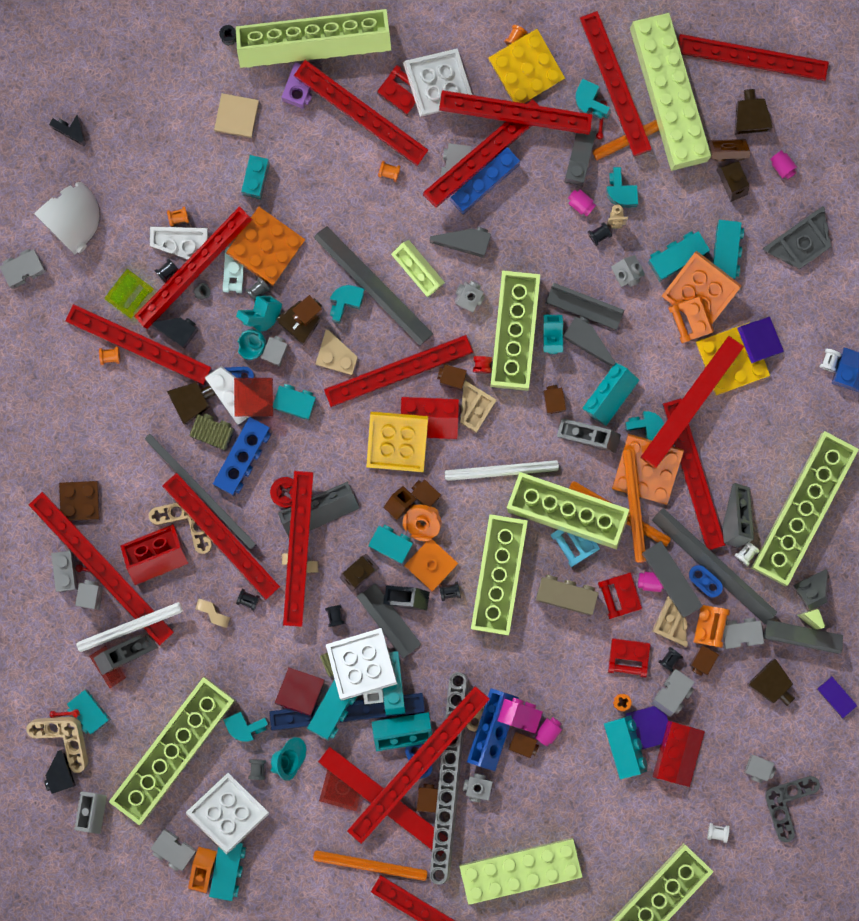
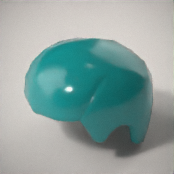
[237,329,266,360]

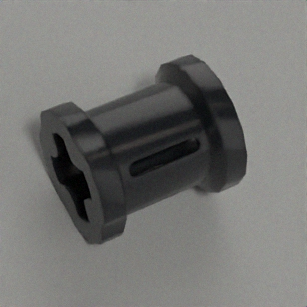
[219,25,237,46]
[587,222,612,246]
[154,259,179,283]
[439,581,461,602]
[236,588,260,611]
[325,605,346,627]
[658,647,683,672]

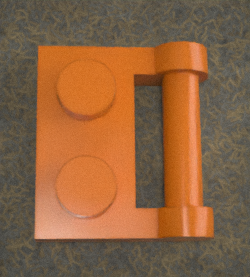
[668,295,714,343]
[693,605,730,648]

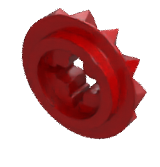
[270,477,293,508]

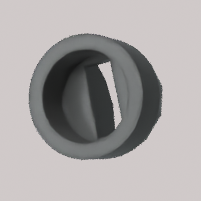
[194,283,210,300]

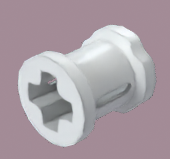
[820,349,842,372]
[734,542,760,566]
[707,823,729,843]

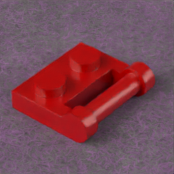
[377,65,416,115]
[598,572,642,619]
[608,638,650,678]

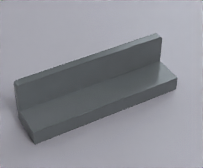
[546,283,625,331]
[278,481,359,537]
[642,541,703,618]
[356,584,421,658]
[763,620,843,654]

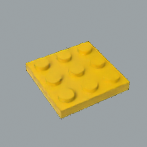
[488,29,565,103]
[696,322,770,396]
[366,412,428,472]

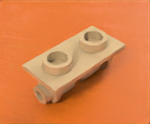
[606,205,628,229]

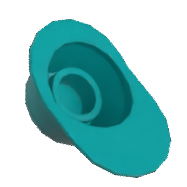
[270,737,307,781]

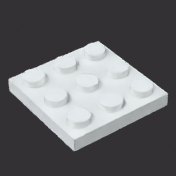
[403,49,472,117]
[326,628,397,701]
[186,773,269,854]

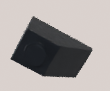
[152,317,198,349]
[383,585,430,611]
[44,749,76,794]

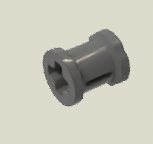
[245,278,271,301]
[248,759,266,780]

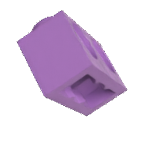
[281,62,312,109]

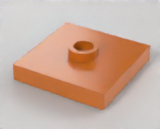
[404,539,458,592]

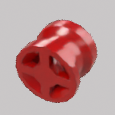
[473,356,492,374]

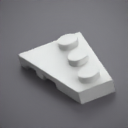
[150,227,208,259]
[205,366,270,425]

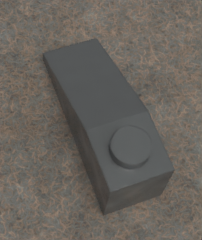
[564,130,596,187]
[430,227,491,258]
[563,316,615,367]
[557,418,621,453]
[723,483,754,548]
[94,632,158,675]

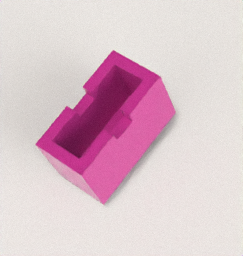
[498,698,543,733]

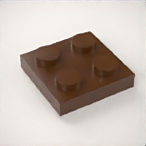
[708,139,750,162]
[59,481,100,521]

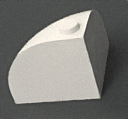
[34,182,99,255]

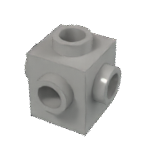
[611,255,645,287]
[455,280,484,312]
[463,773,493,802]

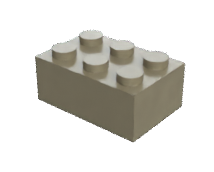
[535,575,599,616]

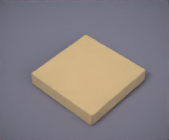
[214,93,259,138]

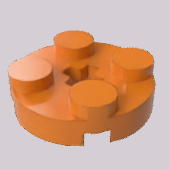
[403,504,442,541]

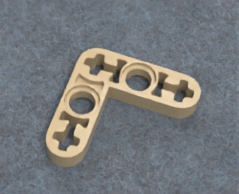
[149,503,212,554]
[26,717,88,773]

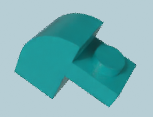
[576,79,611,119]
[606,167,638,208]
[330,285,365,324]
[236,296,282,332]
[543,315,563,354]
[625,411,664,440]
[223,711,269,742]

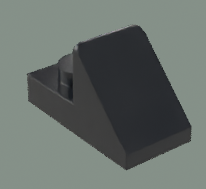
[49,115,86,146]

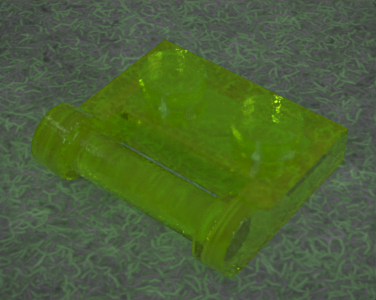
[104,269,154,319]

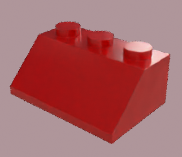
[401,397,459,439]
[120,524,188,585]
[652,721,705,787]

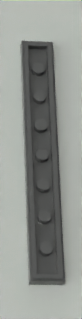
[314,226,433,346]
[145,434,257,549]
[652,508,777,624]

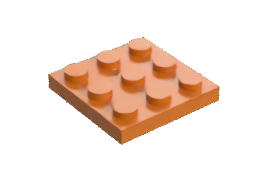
[226,207,305,286]
[662,251,742,324]
[612,434,684,505]

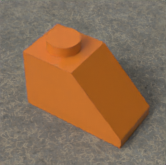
[188,846,217,893]

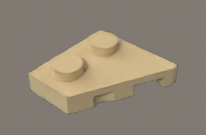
[316,329,358,376]
[460,381,497,433]
[652,596,688,647]

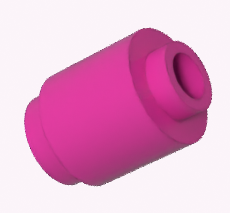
[770,150,797,179]
[568,189,596,217]
[638,571,664,592]
[535,717,562,747]

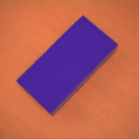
[817,676,857,718]

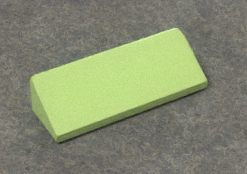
[391,240,445,297]
[797,609,825,629]

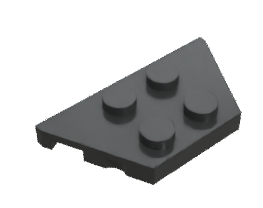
[763,206,831,269]

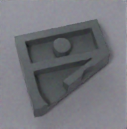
[793,569,829,611]

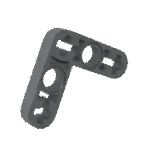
[765,776,820,842]

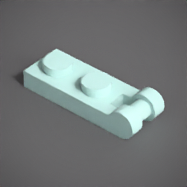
[223,240,244,293]

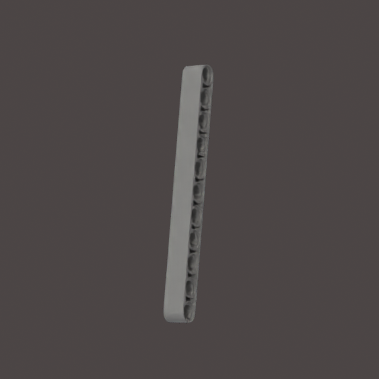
[430,672,469,884]

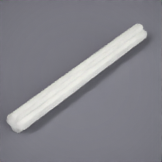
[445,461,559,481]
[76,602,183,652]

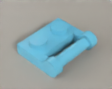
[551,530,600,567]

